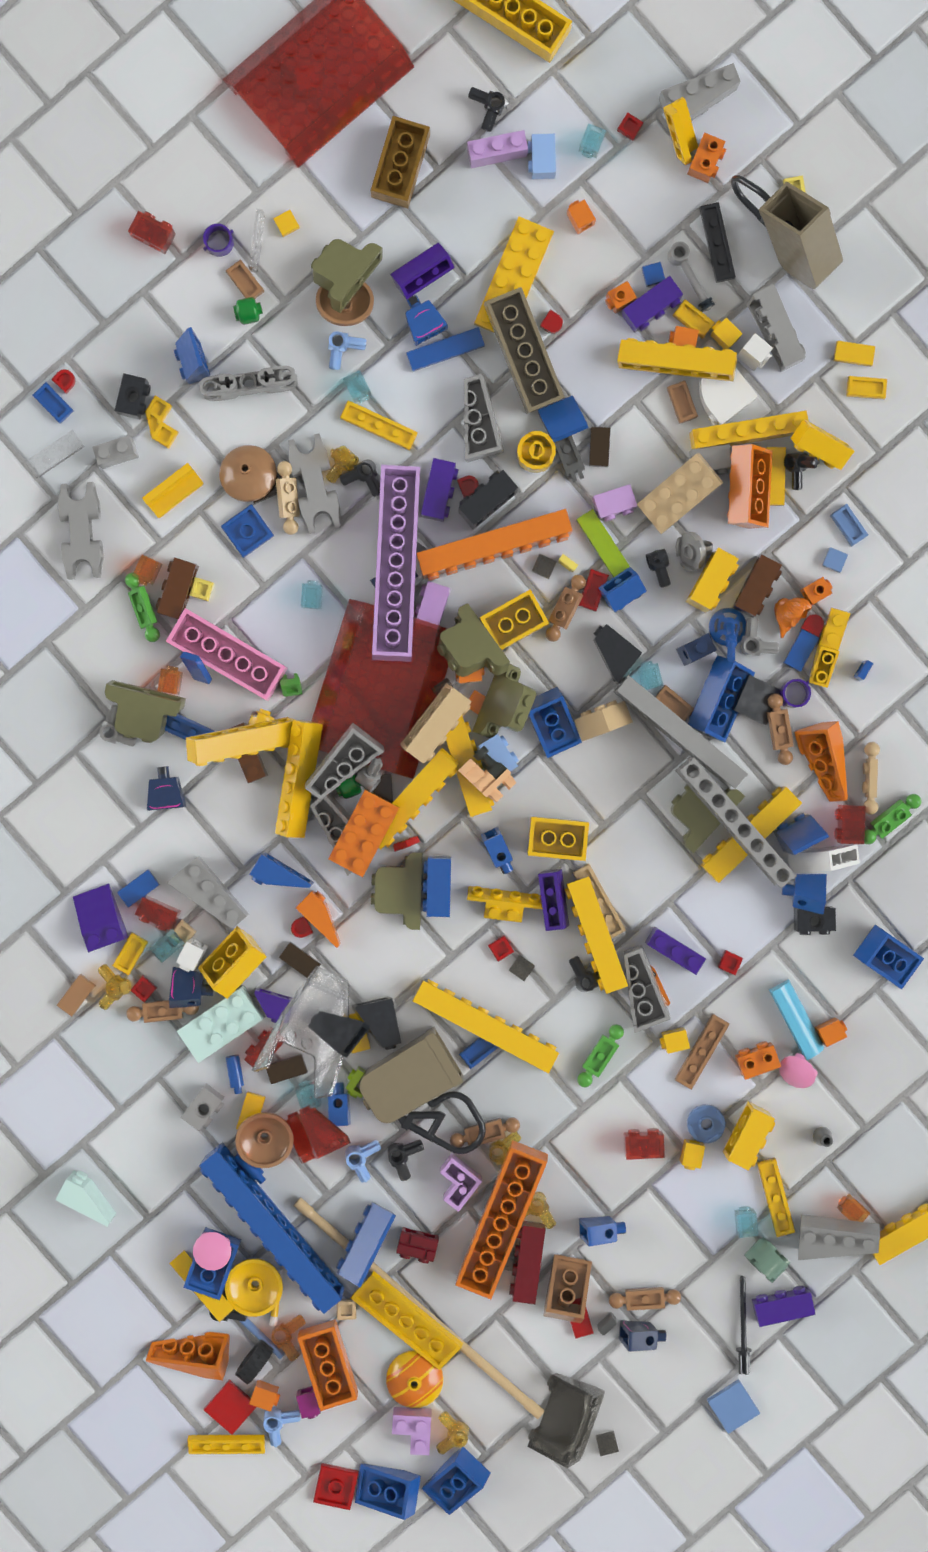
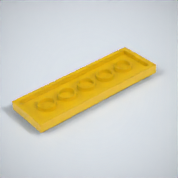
[474,216,554,333]
[351,1271,463,1370]

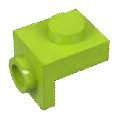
[345,1066,365,1098]

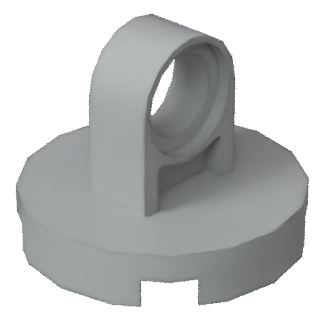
[675,532,713,571]

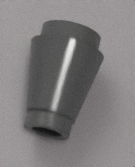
[813,1127,833,1147]

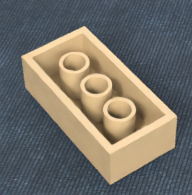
[637,453,724,534]
[400,683,472,764]

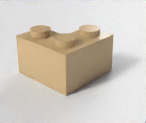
[574,700,633,741]

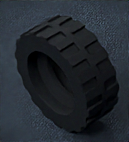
[235,1339,274,1385]

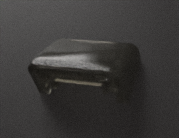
[527,1373,605,1468]

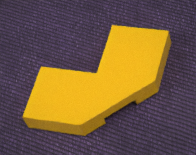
[145,395,179,449]

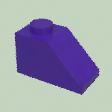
[254,987,294,1024]

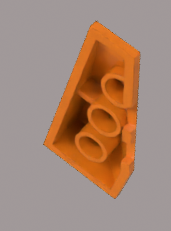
[794,721,848,802]
[146,1332,230,1381]

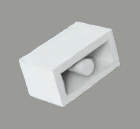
[737,333,773,371]
[176,938,209,972]

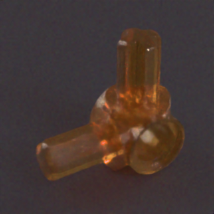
[271,1314,306,1362]

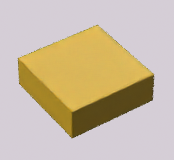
[273,210,300,237]

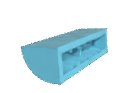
[769,979,824,1060]

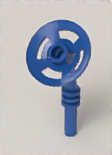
[709,608,746,663]

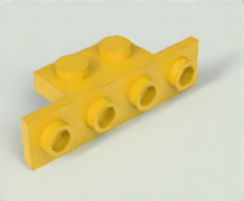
[467,886,543,923]

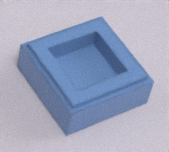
[822,547,848,573]

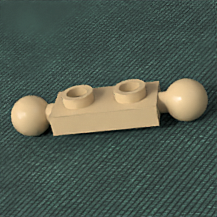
[276,461,300,535]
[862,742,880,815]

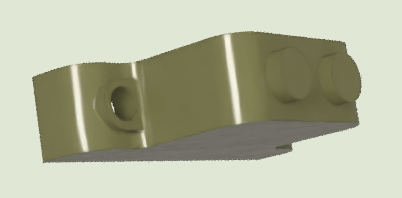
[311,239,383,313]
[437,603,510,677]
[472,664,536,738]
[105,680,186,743]
[671,784,745,853]
[371,852,423,930]

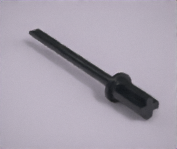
[736,1275,752,1375]

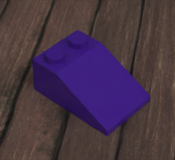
[73,884,129,953]

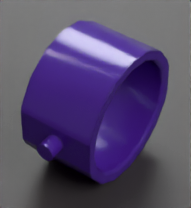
[203,224,234,257]
[780,679,811,708]

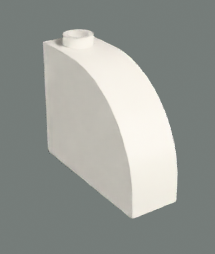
[699,369,758,426]
[788,844,860,873]

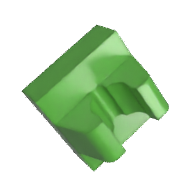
[280,673,303,697]

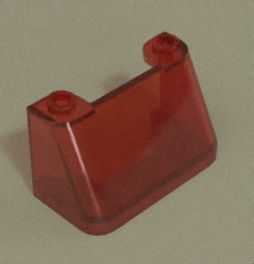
[286,1105,351,1164]

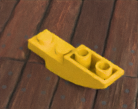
[809,607,851,688]

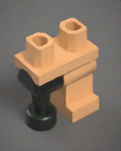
[458,746,516,802]

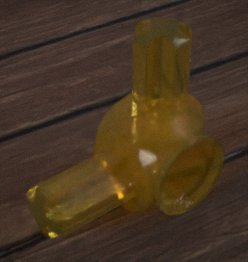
[326,445,359,483]
[98,964,131,1010]
[489,1132,521,1166]
[525,1192,556,1229]
[436,1411,469,1455]

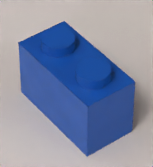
[599,567,647,612]

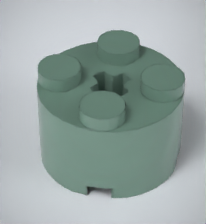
[744,1237,790,1283]

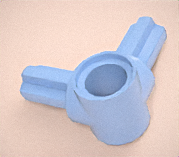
[328,331,366,370]
[345,1140,381,1183]
[263,1407,301,1447]

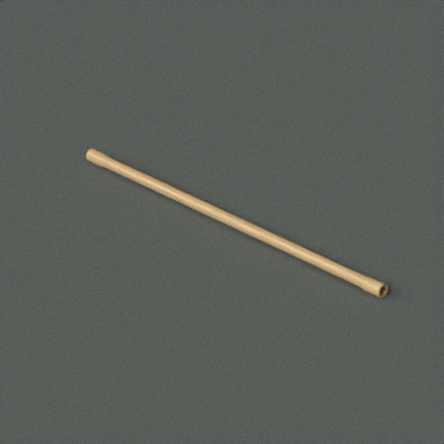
[293,1197,544,1419]

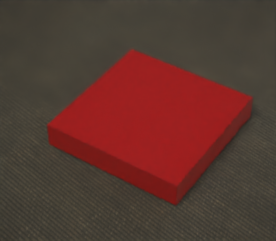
[204,1379,256,1435]
[313,1463,359,1510]

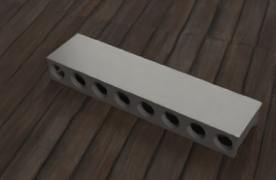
[614,675,748,789]
[675,757,796,888]

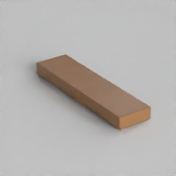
[675,1013,730,1090]

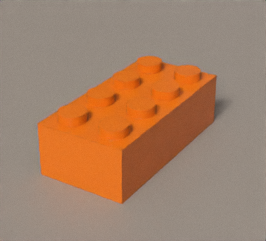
[727,444,773,529]
[328,789,400,877]
[297,1319,358,1411]

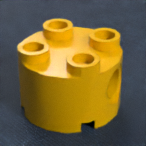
[517,431,556,473]

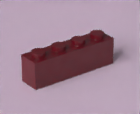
[509,1221,546,1305]

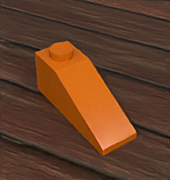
[296,890,341,948]

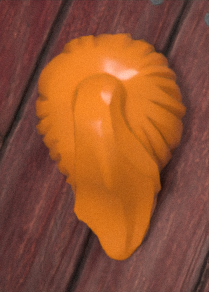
[774,598,812,638]

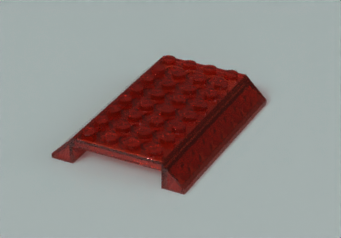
[223,0,414,168]
[311,599,449,779]

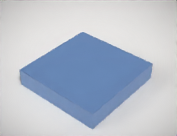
[707,1379,760,1434]

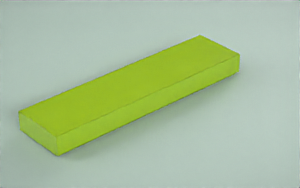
[576,509,630,578]

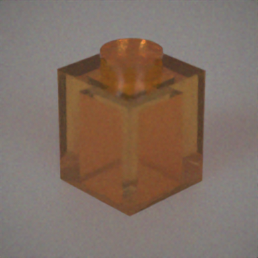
[132,555,163,586]
[157,666,183,695]
[837,1194,870,1222]

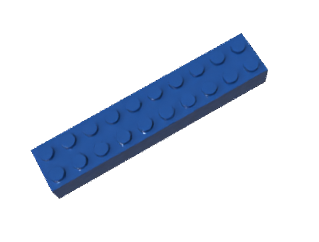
[199,1142,345,1314]

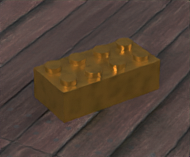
[370,116,430,209]

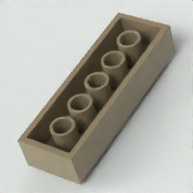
[484,287,565,414]

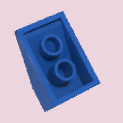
[174,327,210,384]
[528,687,582,758]
[773,813,829,855]
[249,852,314,888]
[853,924,924,989]
[183,1227,242,1300]
[422,1446,491,1515]
[355,1464,421,1520]

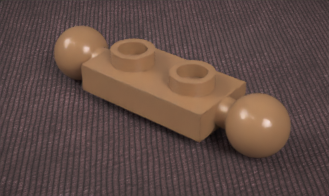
[546,575,586,642]
[767,694,794,765]
[126,1000,199,1023]
[450,1117,520,1148]
[609,1287,681,1311]

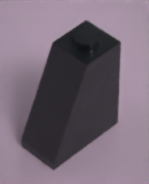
[593,624,642,684]
[352,997,401,1050]
[308,1011,371,1058]

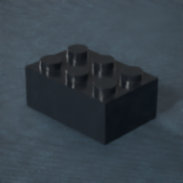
[458,470,518,530]

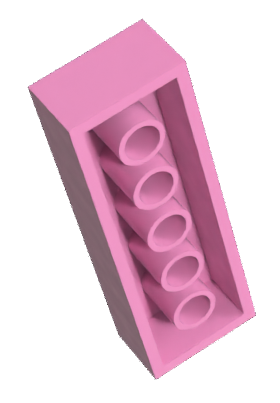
[166,608,288,701]

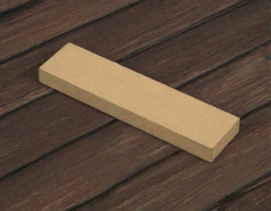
[572,863,626,939]

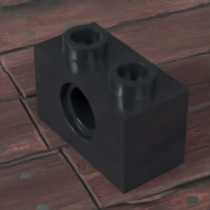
[114,373,151,420]
[794,906,836,935]

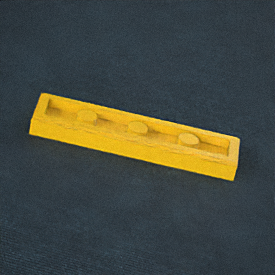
[340,400,418,451]
[757,1158,795,1237]
[169,1250,234,1323]
[187,1435,266,1454]

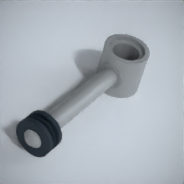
[668,242,715,312]

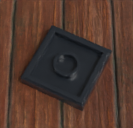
[732,675,781,725]

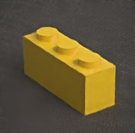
[790,419,854,470]

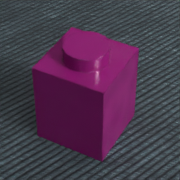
[296,1386,321,1419]

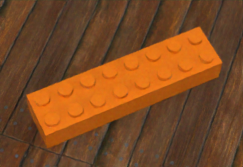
[417,509,573,581]
[455,1140,548,1300]

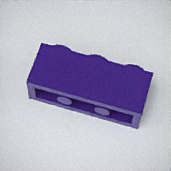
[390,242,455,300]
[621,276,683,333]
[421,458,459,522]
[538,869,569,931]
[645,927,706,975]
[752,1286,816,1327]

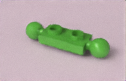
[125,573,160,642]
[861,794,921,845]
[577,1024,624,1087]

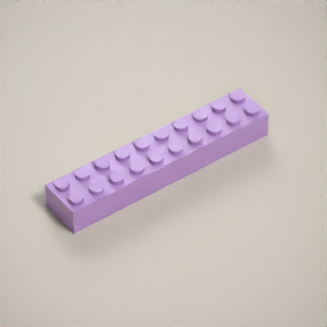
[372,465,420,662]

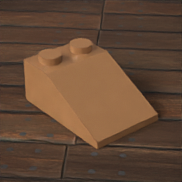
[543,1254,592,1323]

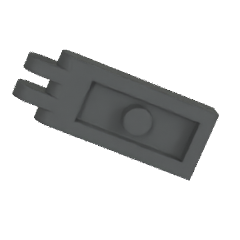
[554,435,585,483]

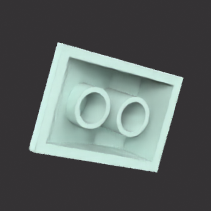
[56,1170,116,1226]

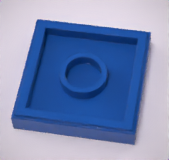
[538,395,588,443]
[220,504,274,558]

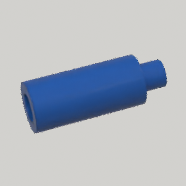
[225,1055,244,1094]
[234,1154,266,1184]

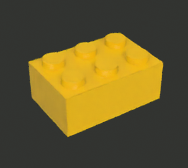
[685,547,739,613]
[479,589,549,650]
[527,816,589,861]
[198,926,267,999]
[722,1101,775,1171]

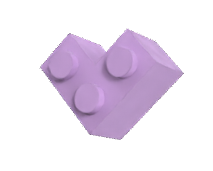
[440,1153,482,1212]
[392,1407,432,1455]

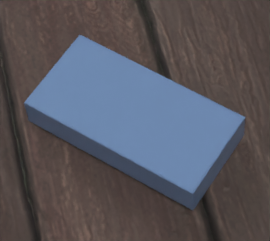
[830,504,868,547]

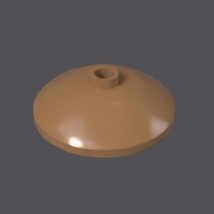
[316,282,374,326]
[219,445,277,502]
[235,1112,294,1168]

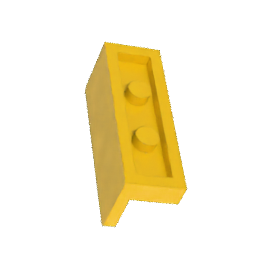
[663,97,698,165]
[142,463,204,518]

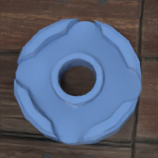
[687,1104,726,1143]

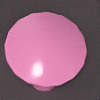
[779,1053,818,1088]
[193,1232,231,1271]

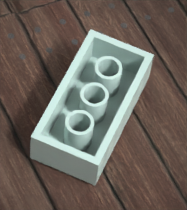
[177,985,265,1063]

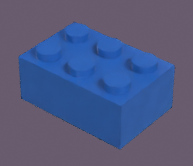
[423,856,451,917]

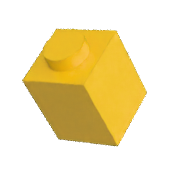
[710,317,743,349]
[659,1027,690,1054]
[680,1139,705,1170]

